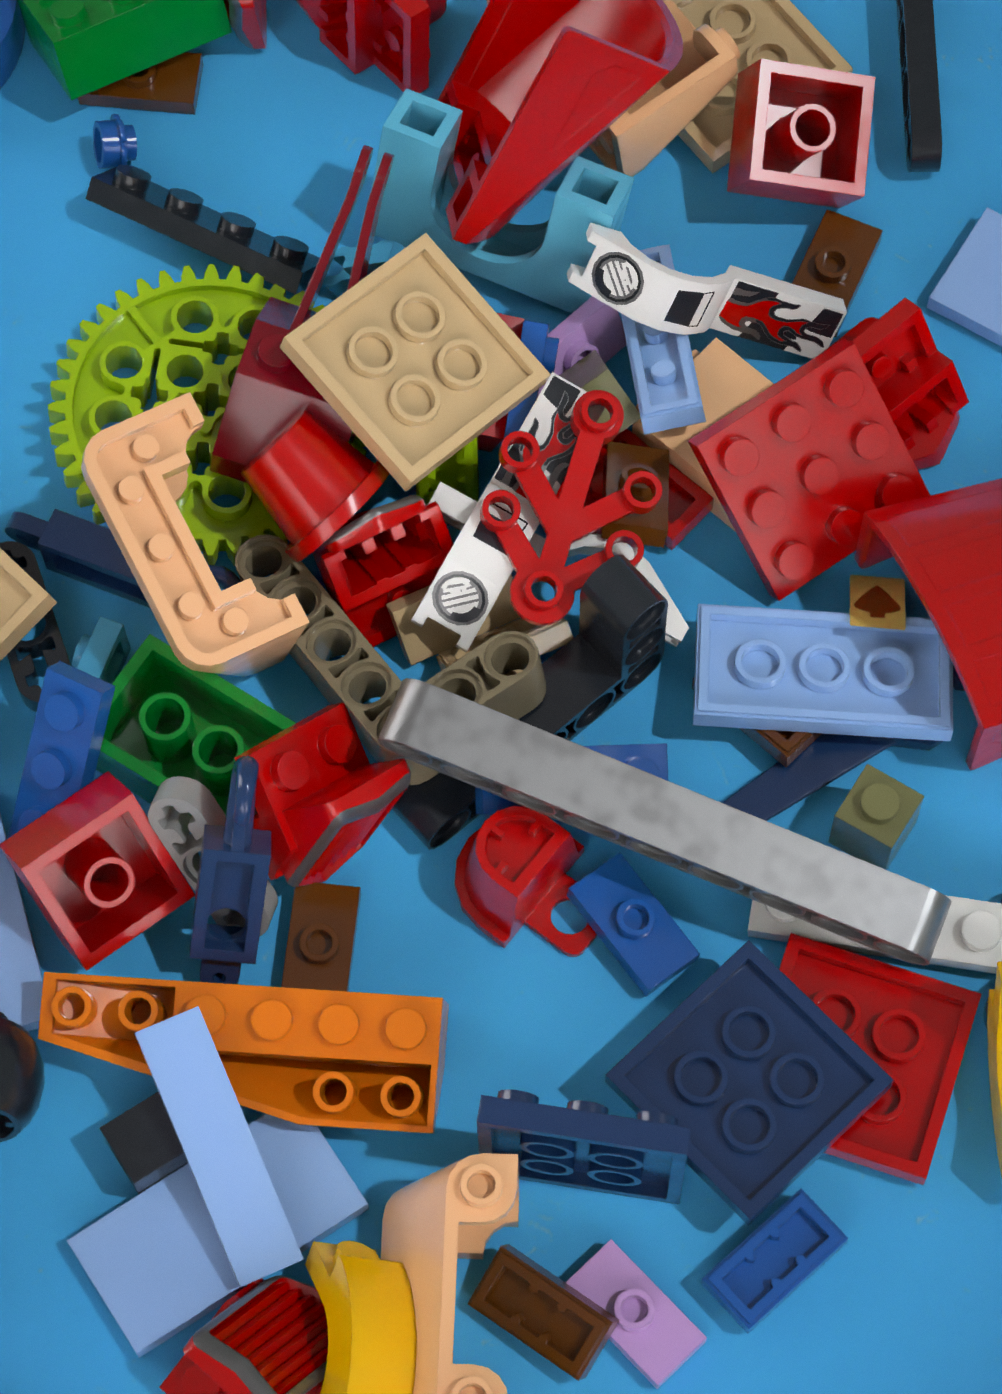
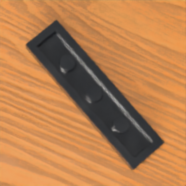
[85,165,320,295]

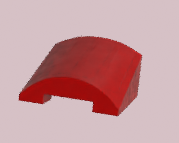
[438,0,683,244]
[854,478,1002,770]

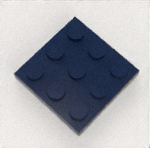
[605,940,894,1226]
[477,1089,691,1204]

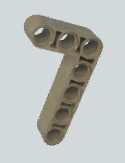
[235,534,546,785]

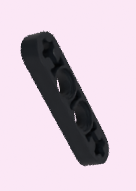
[896,0,942,172]

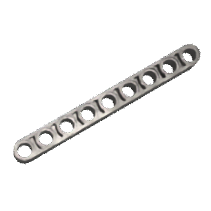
[378,678,952,966]

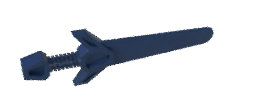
[722,664,965,821]

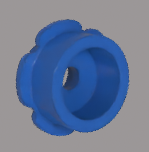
[93,114,137,169]

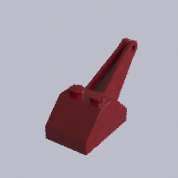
[210,145,394,483]

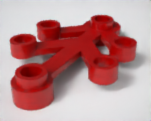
[480,390,662,626]

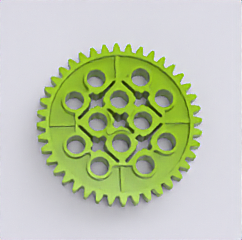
[48,264,366,566]

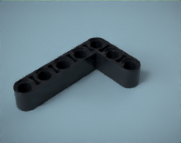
[392,554,668,850]

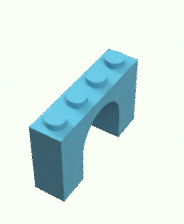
[371,88,634,313]

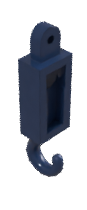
[5,509,241,608]
[189,756,271,984]

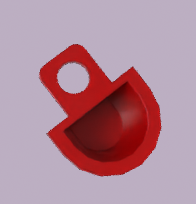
[241,410,389,563]
[454,806,598,957]

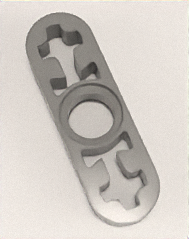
[148,776,278,937]

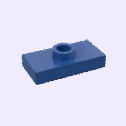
[566,852,700,997]
[701,1188,848,1334]

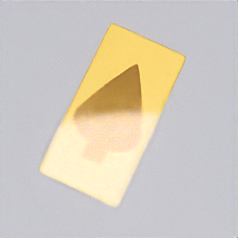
[850,575,906,630]

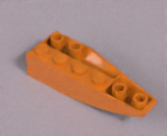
[38,972,449,1134]

